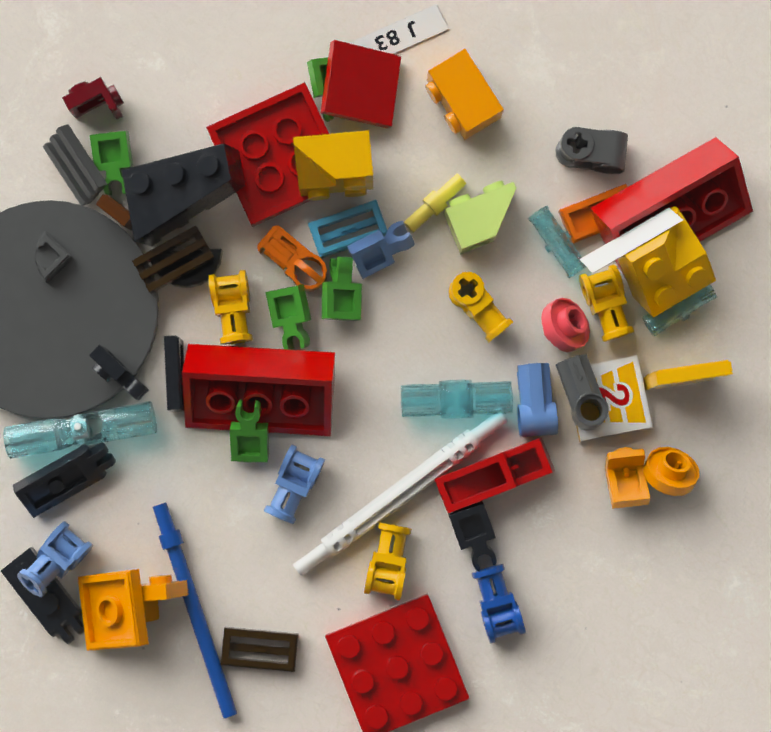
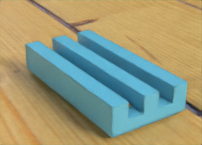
[308,200,387,259]

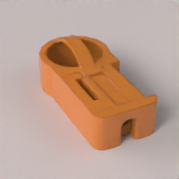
[257,225,327,292]

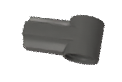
[556,354,609,430]

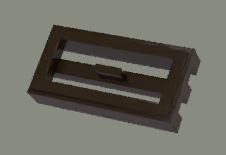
[132,225,215,294]
[221,627,299,672]

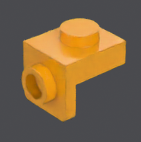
[605,447,650,509]
[141,575,188,622]

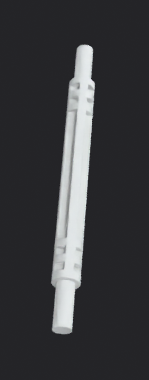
[293,410,508,576]

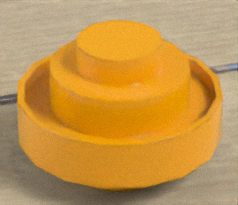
[643,447,699,496]

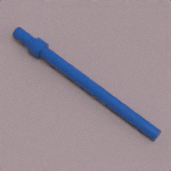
[152,502,237,718]

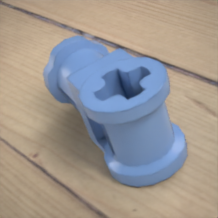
[264,444,325,524]
[17,521,93,597]

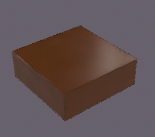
[96,194,132,231]

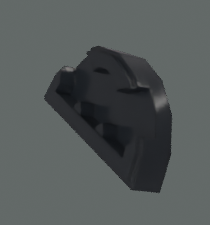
[151,249,223,288]

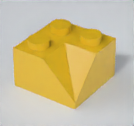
[293,130,374,201]
[618,206,716,318]

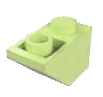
[444,181,516,255]

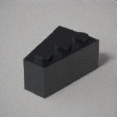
[121,143,246,246]

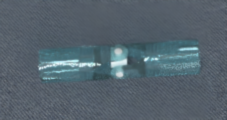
[3,401,157,459]

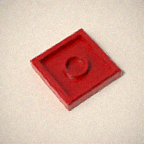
[321,40,401,128]

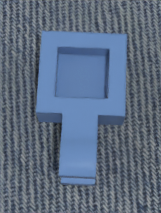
[347,221,415,279]

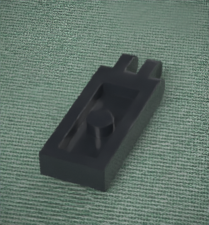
[13,443,116,518]
[1,547,84,644]

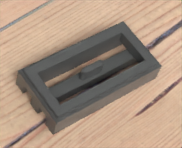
[43,124,107,206]

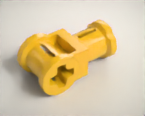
[579,264,634,342]
[209,270,253,345]
[448,272,513,343]
[364,522,412,600]

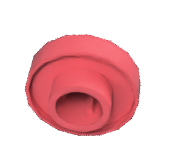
[541,298,590,352]

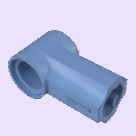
[517,363,558,437]

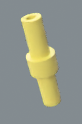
[404,174,466,233]

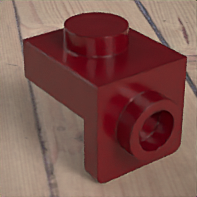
[62,77,124,120]

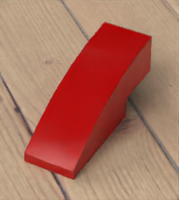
[434,437,555,513]

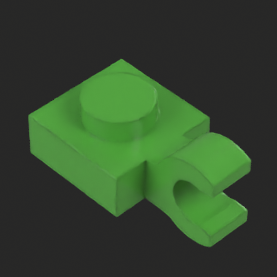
[322,256,362,321]

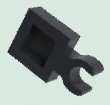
[89,345,149,401]
[448,501,497,571]

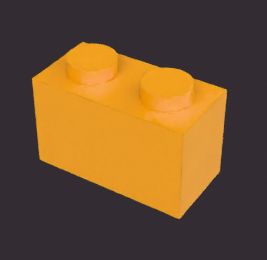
[425,49,504,140]

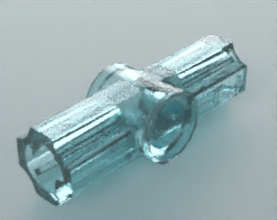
[401,380,513,419]

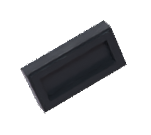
[164,335,184,412]

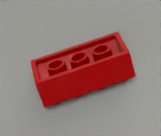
[590,137,753,279]
[182,344,335,436]

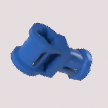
[471,564,526,644]

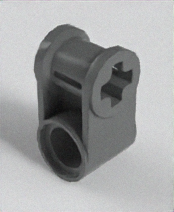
[555,127,628,174]

